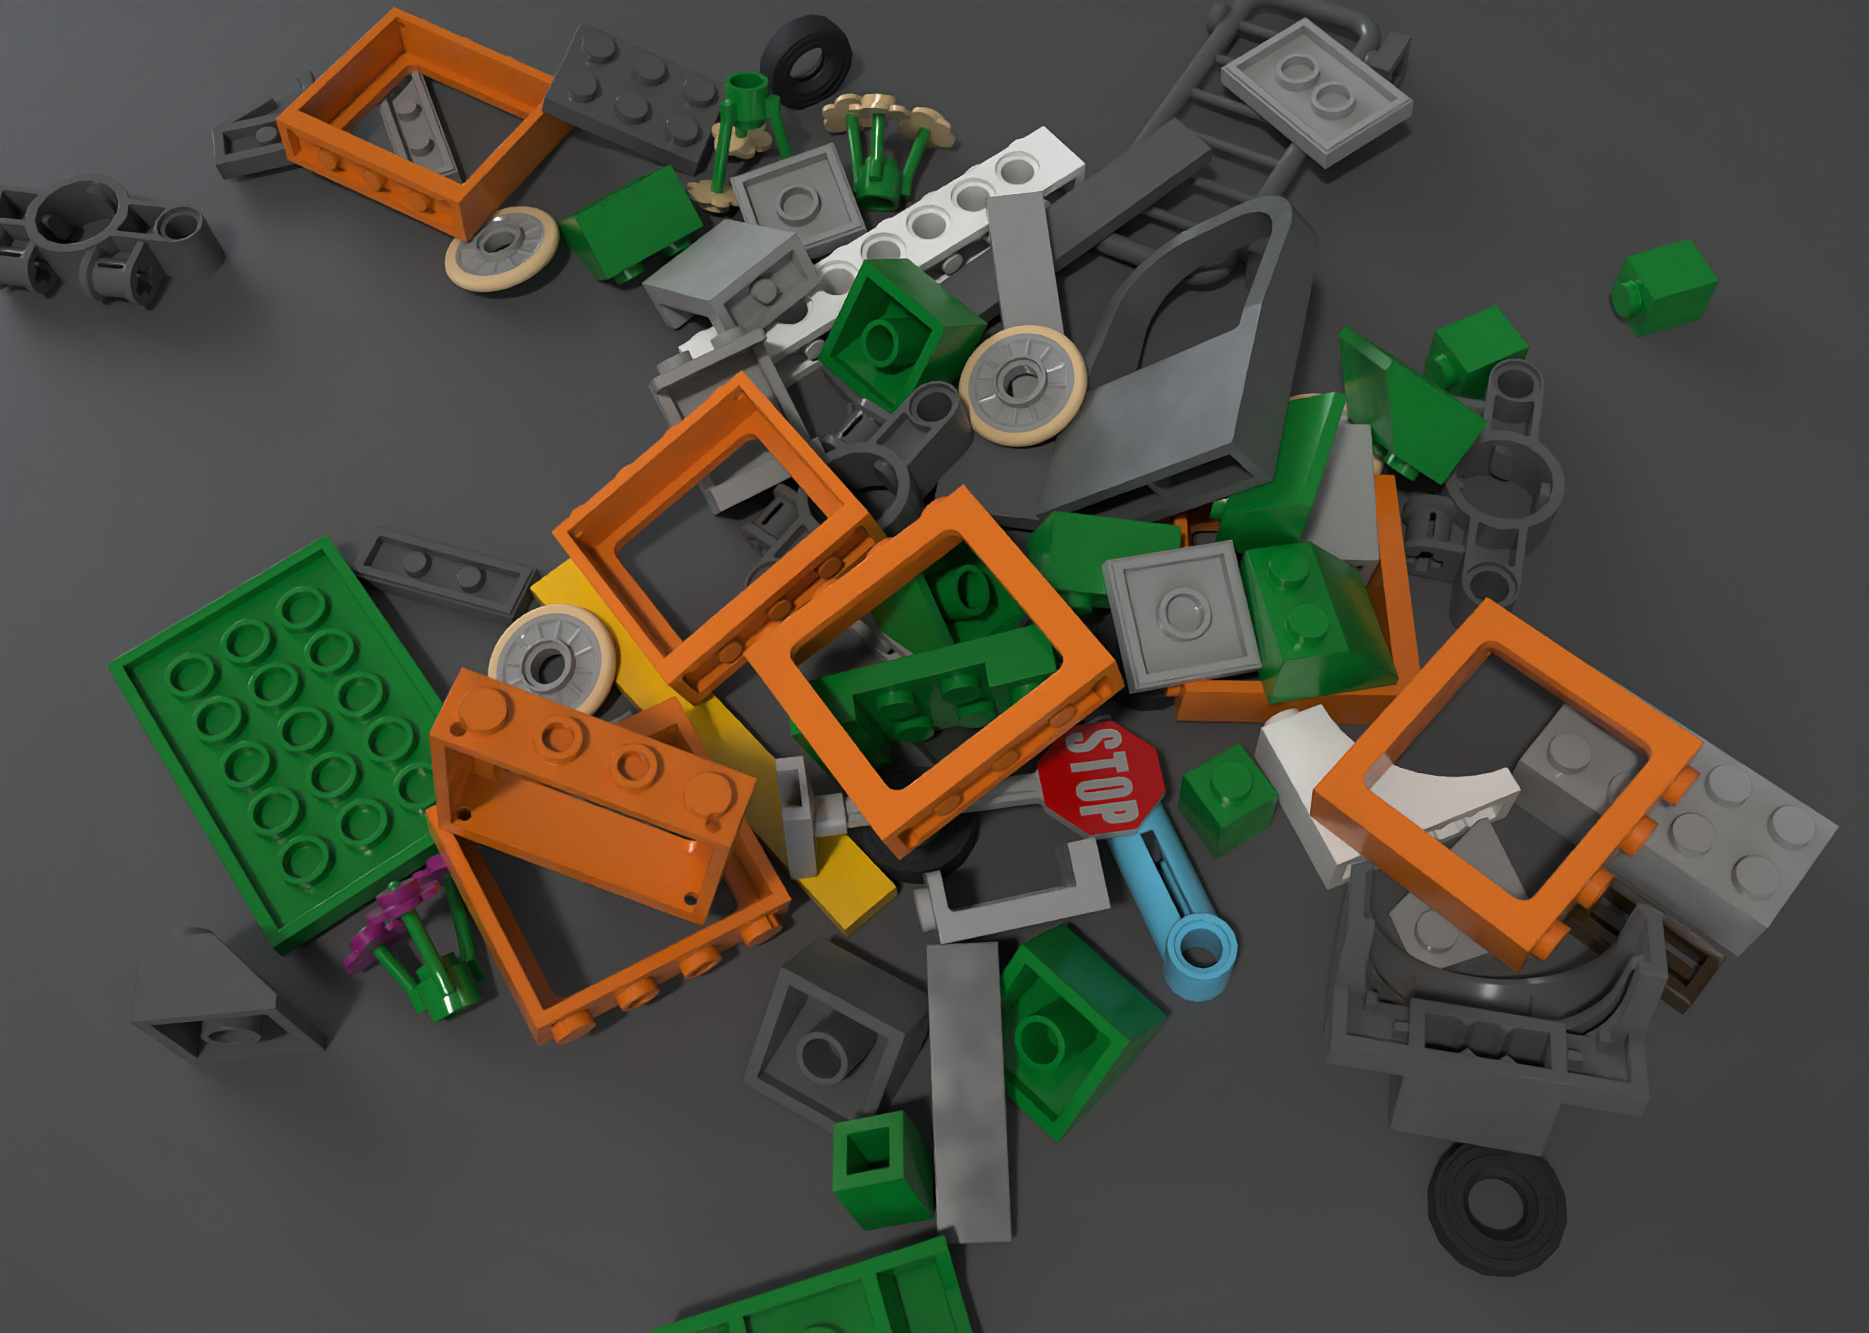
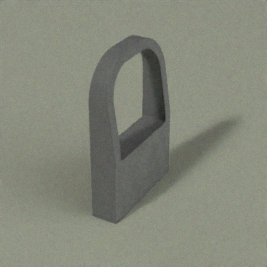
[1035,195,1319,522]

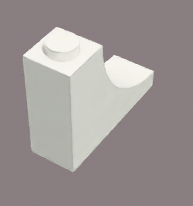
[1254,704,1521,890]

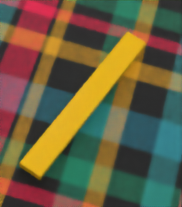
[530,558,898,938]

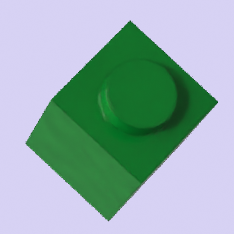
[1610,239,1719,337]
[1424,305,1530,400]
[1177,743,1279,860]
[832,1110,934,1231]

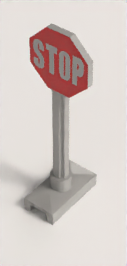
[775,721,1166,880]

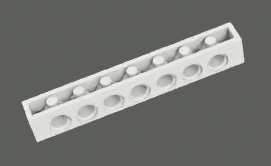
[678,126,1085,388]

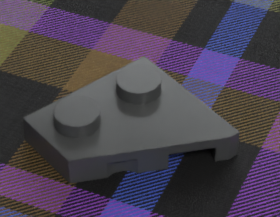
[212,71,316,180]

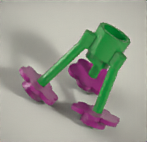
[343,854,487,1024]

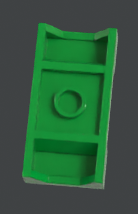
[789,624,1083,780]
[650,1235,973,1333]

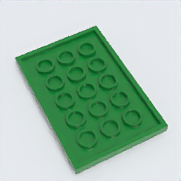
[106,534,443,957]

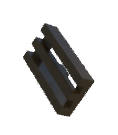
[1565,877,1728,1015]

